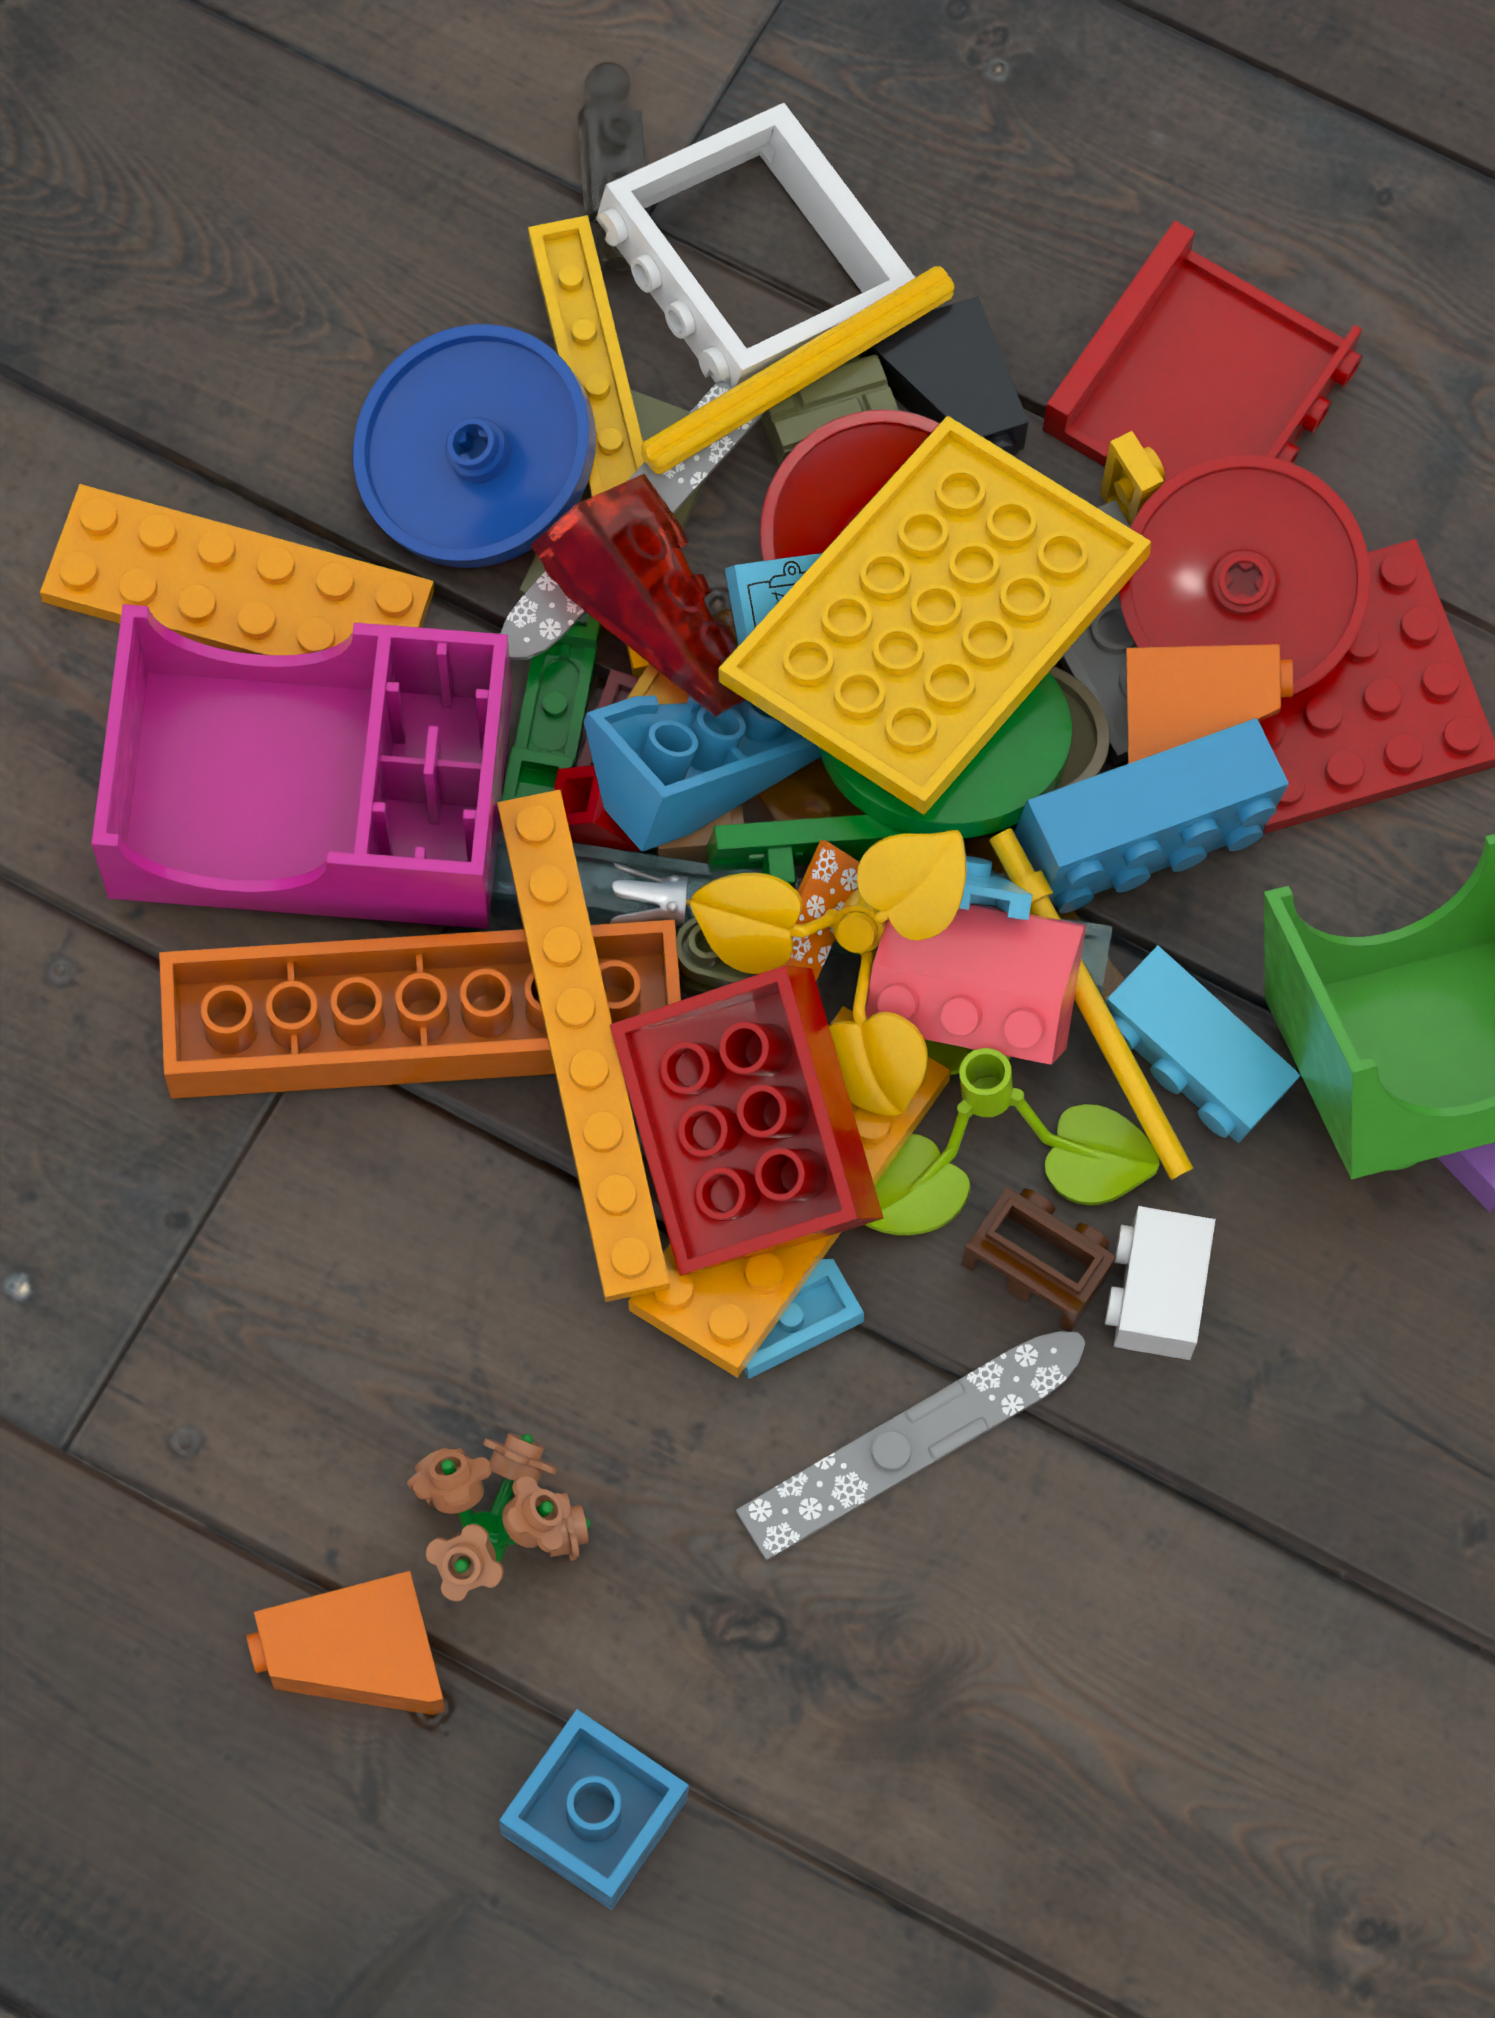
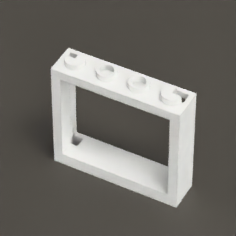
[596,103,915,388]

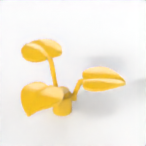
[690,830,967,1116]

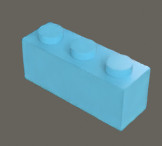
[1105,945,1301,1144]

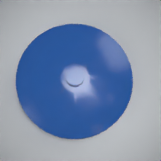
[353,324,596,568]

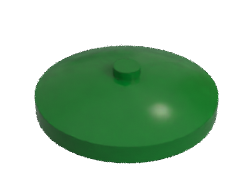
[819,672,1072,838]

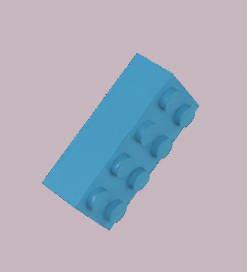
[1014,718,1289,913]

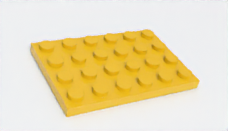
[719,416,1151,815]

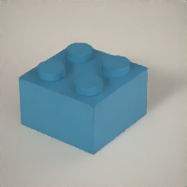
[499,1709,689,1911]

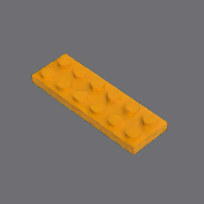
[40,484,434,655]
[628,1006,951,1378]

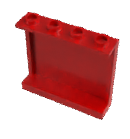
[1042,220,1363,484]

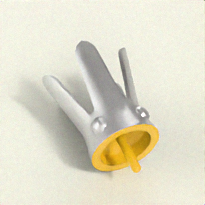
[610,862,691,927]

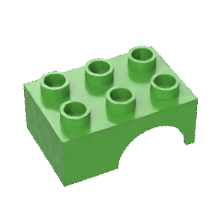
[1264,834,1495,1180]

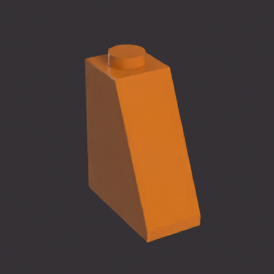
[1126,644,1293,764]
[246,1571,445,1715]

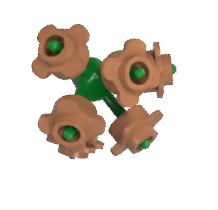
[407,1433,591,1601]

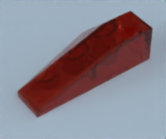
[530,474,747,717]

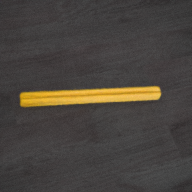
[641,266,955,474]

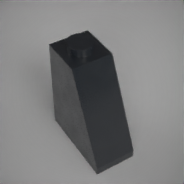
[860,296,1029,456]

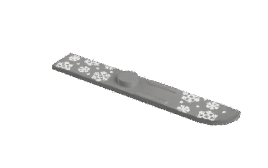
[500,381,763,660]
[735,1331,1085,1562]

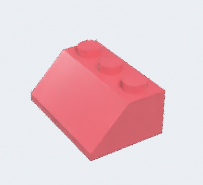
[865,903,1086,1065]

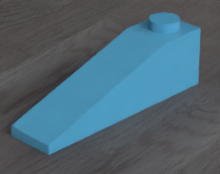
[584,694,821,852]

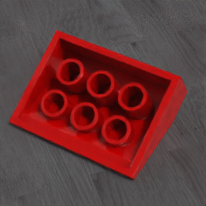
[610,965,884,1276]

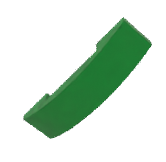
[501,589,607,801]

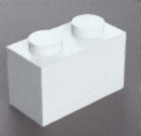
[1105,1206,1216,1360]

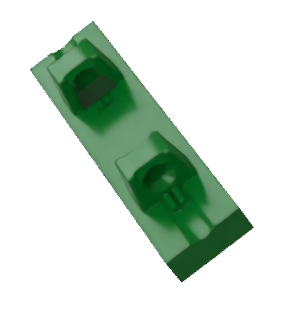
[706,815,965,886]

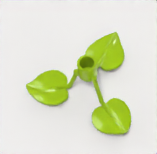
[865,1039,1160,1235]

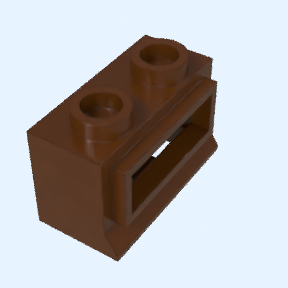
[962,1187,1116,1332]

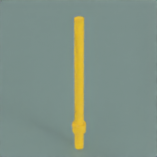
[989,828,1193,1180]

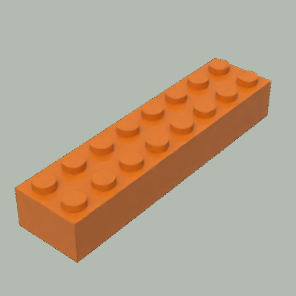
[159,920,681,1099]

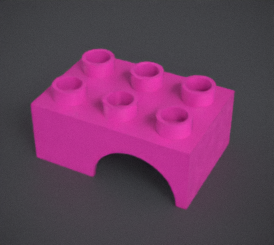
[91,604,513,929]

